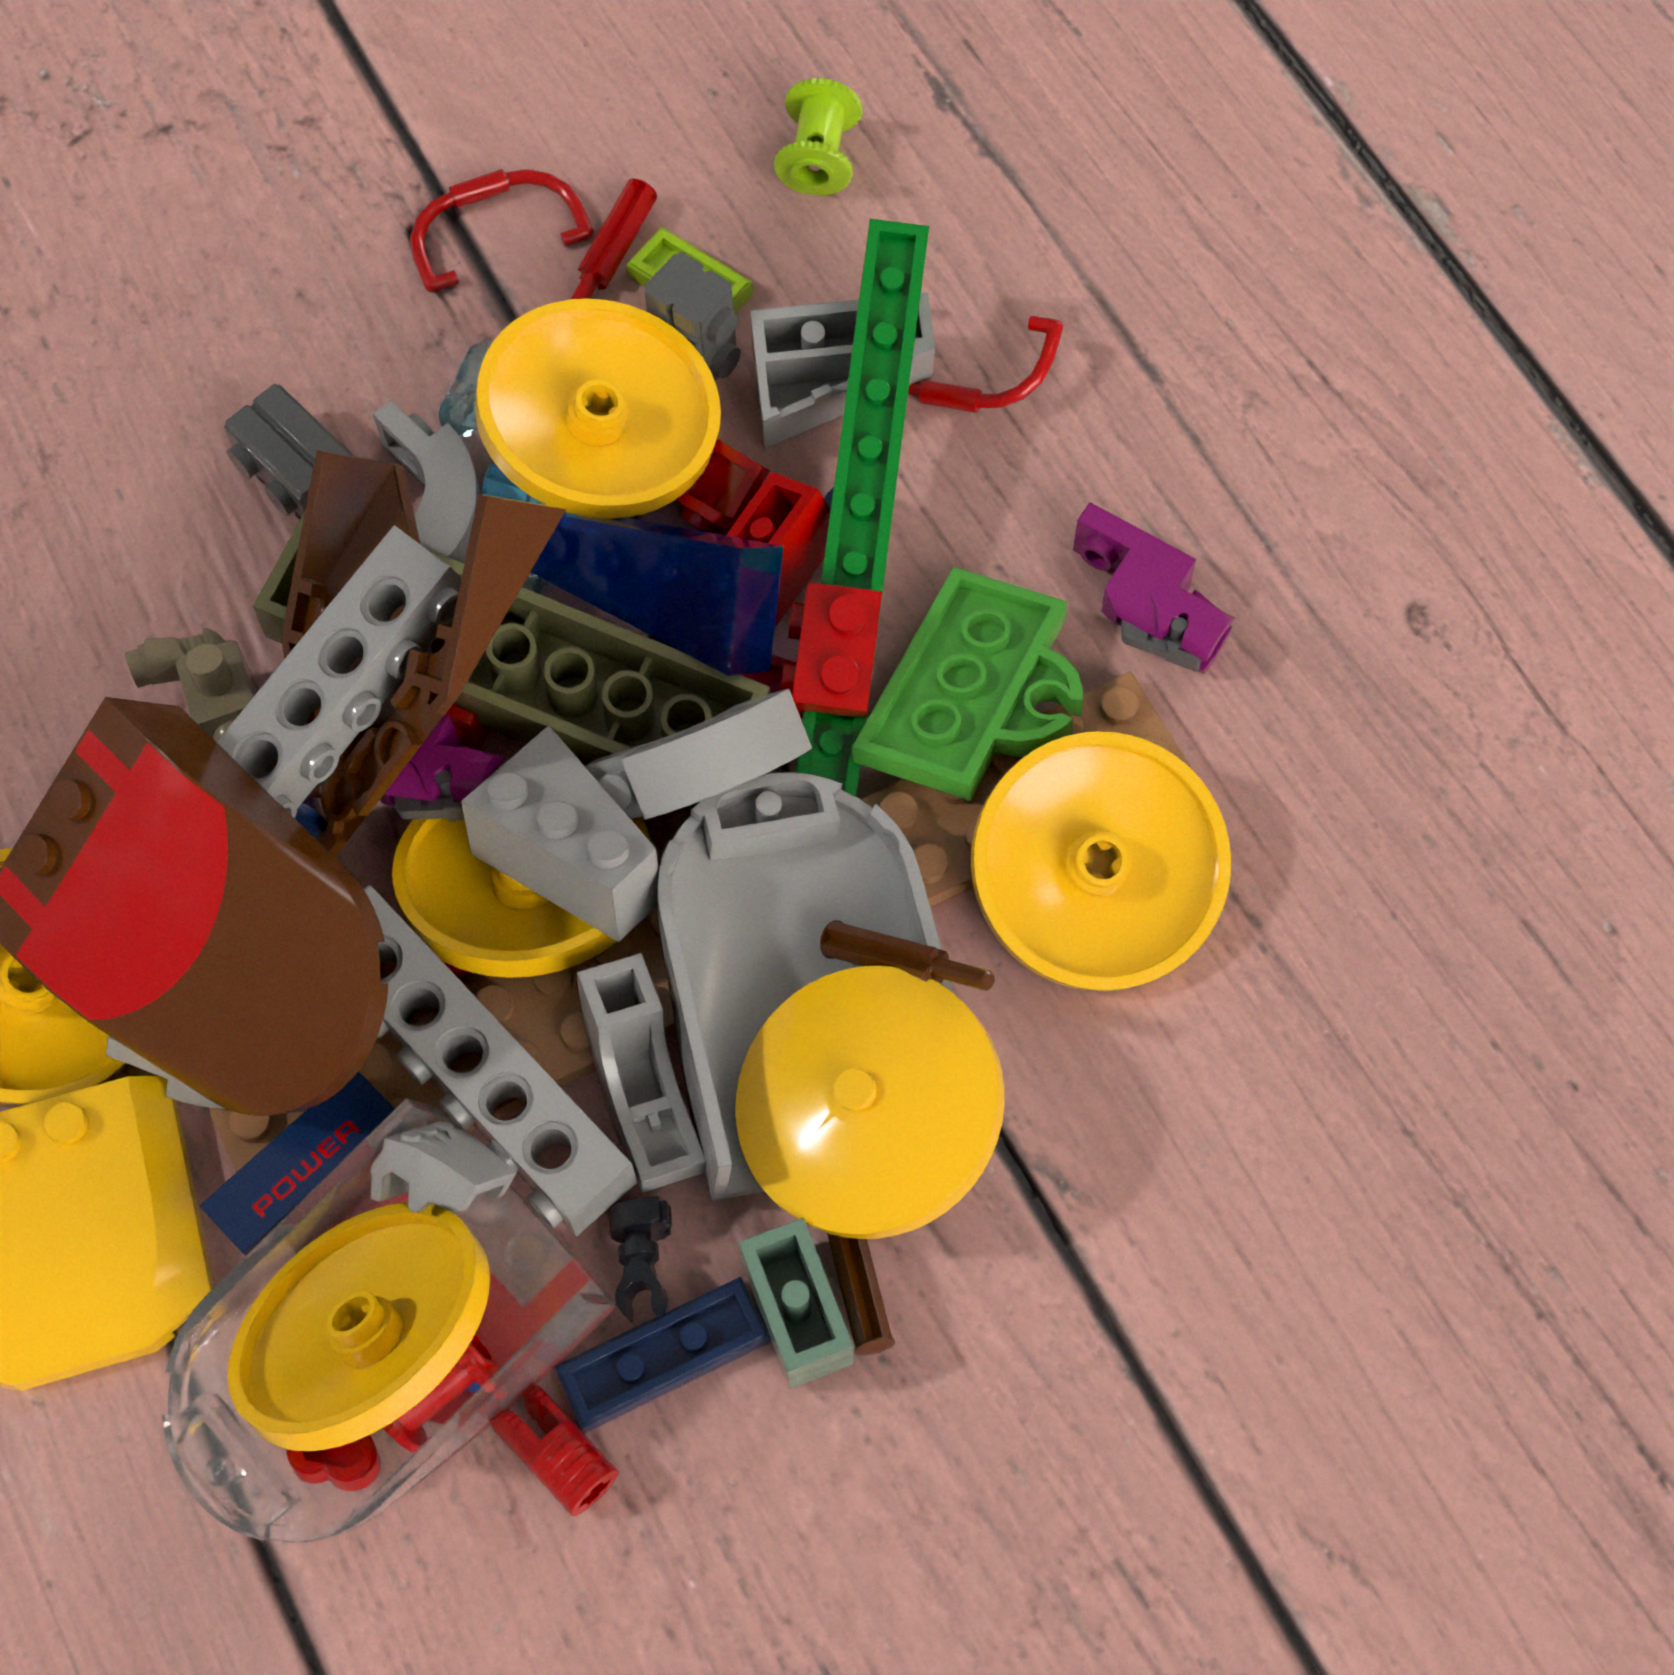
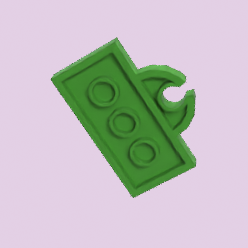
[852,567,1083,801]

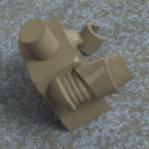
[125,627,278,772]

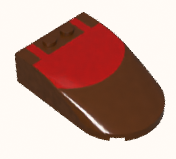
[0,697,388,1116]

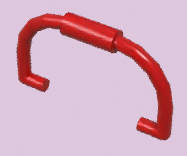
[410,169,594,292]
[908,316,1063,413]

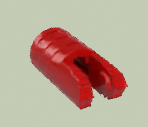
[489,1385,619,1516]

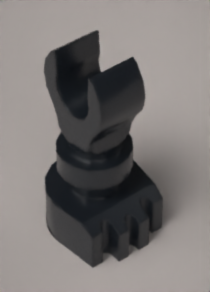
[609,1196,673,1323]

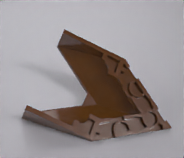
[281,450,566,857]

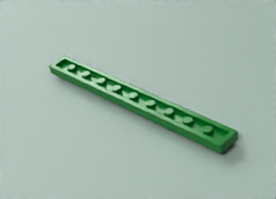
[796,218,929,797]

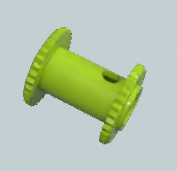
[774,78,863,196]

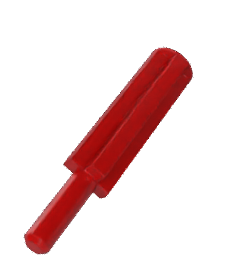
[570,178,657,299]

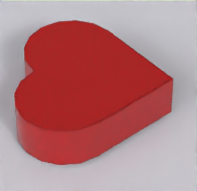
[286,1435,381,1492]

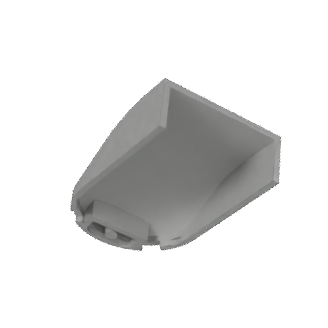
[657,772,954,1202]

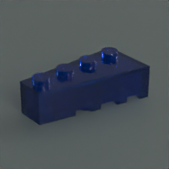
[531,512,784,676]

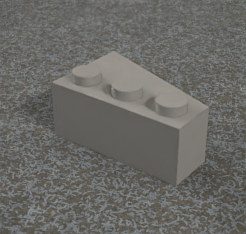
[750,292,935,449]
[461,725,659,942]

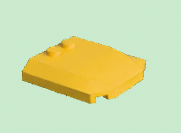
[0,1076,217,1391]

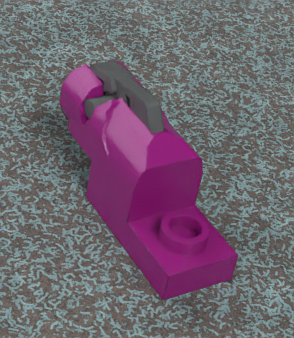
[1073,502,1235,674]
[380,715,503,821]

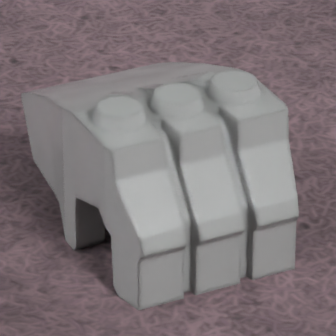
[370,1122,516,1213]

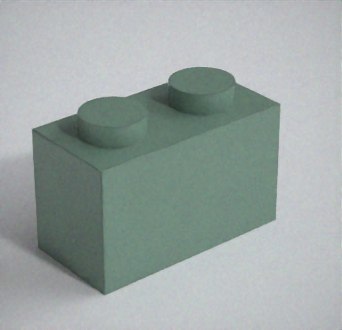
[738,1218,854,1389]

